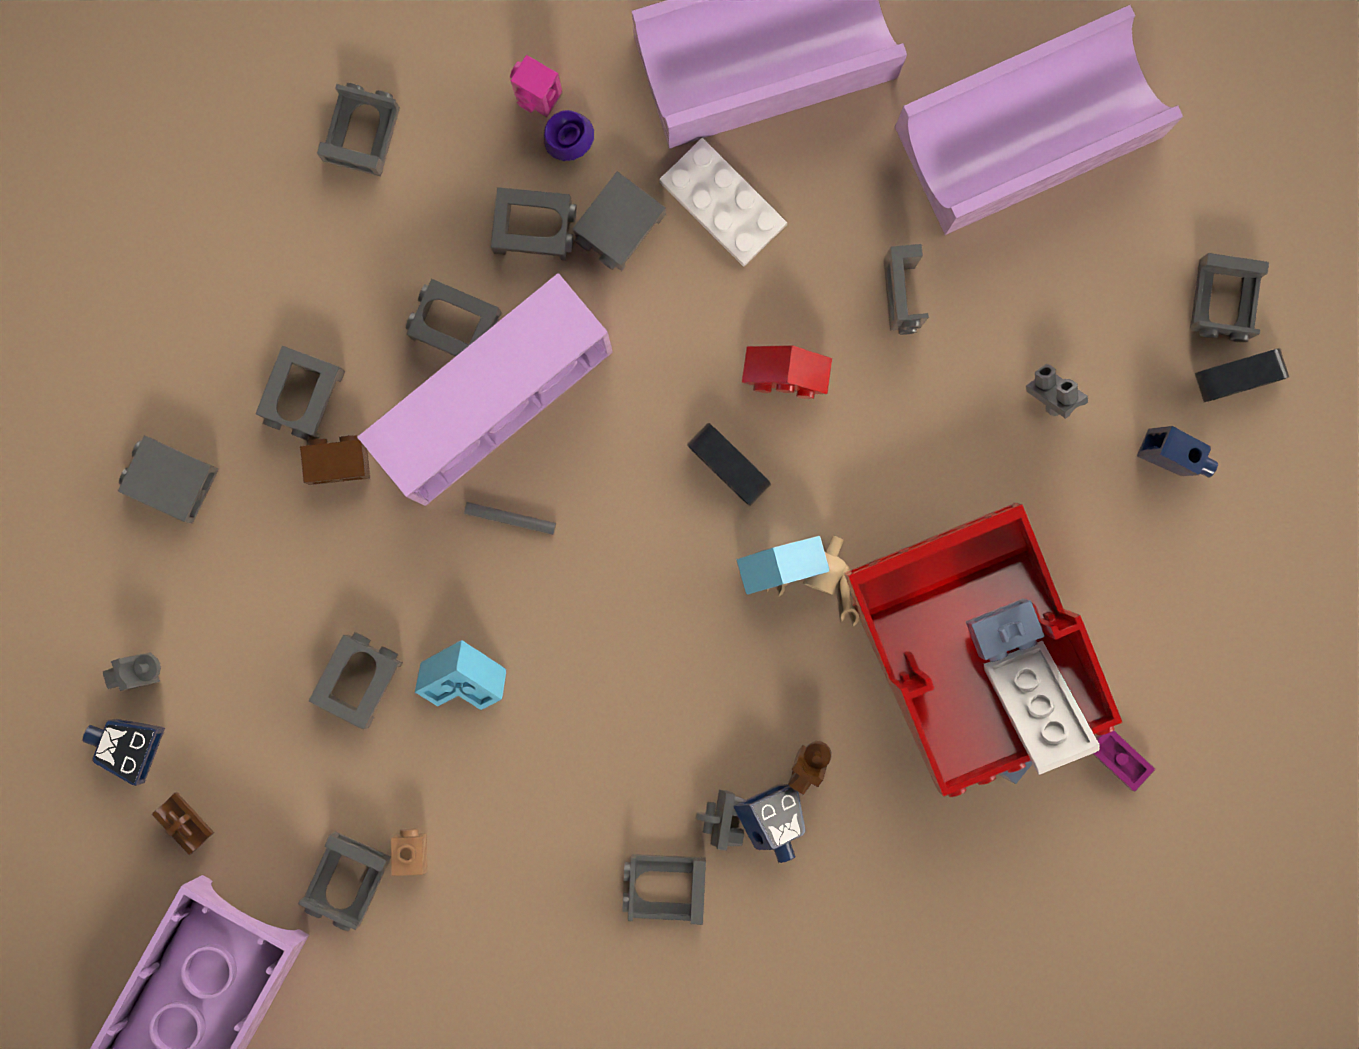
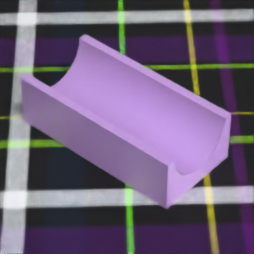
[632,0,907,148]
[895,5,1183,235]
[358,273,613,506]
[90,875,309,1049]

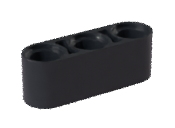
[1195,348,1289,403]
[687,423,771,506]

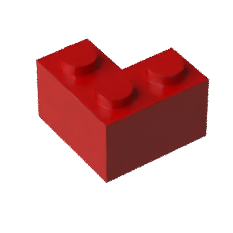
[742,345,832,399]

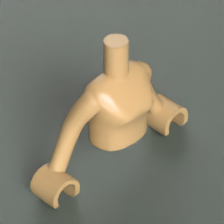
[766,536,859,626]

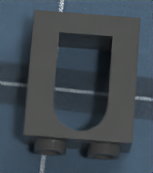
[317,83,400,176]
[491,187,577,261]
[884,244,929,335]
[1190,253,1269,342]
[406,278,502,356]
[256,346,345,441]
[309,632,403,730]
[298,832,391,931]
[622,854,706,925]

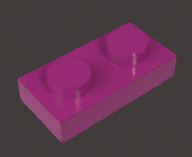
[1092,731,1156,792]

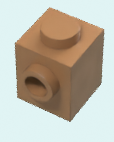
[391,828,427,876]

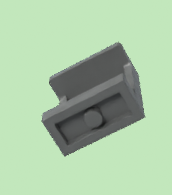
[573,171,666,271]
[118,435,219,524]

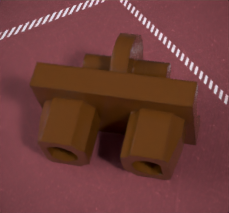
[788,741,832,795]
[152,792,214,855]

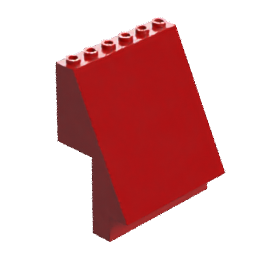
[844,503,1123,797]

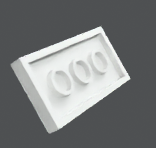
[659,138,787,267]
[984,641,1099,775]

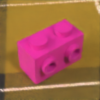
[510,55,562,117]

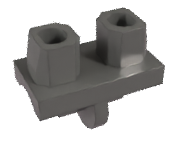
[1026,364,1088,419]
[103,653,161,691]
[696,789,746,850]

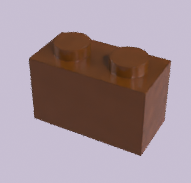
[300,435,370,485]

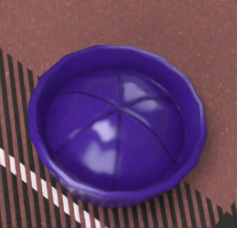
[544,110,594,161]

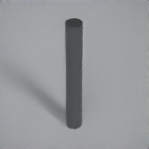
[464,502,556,535]

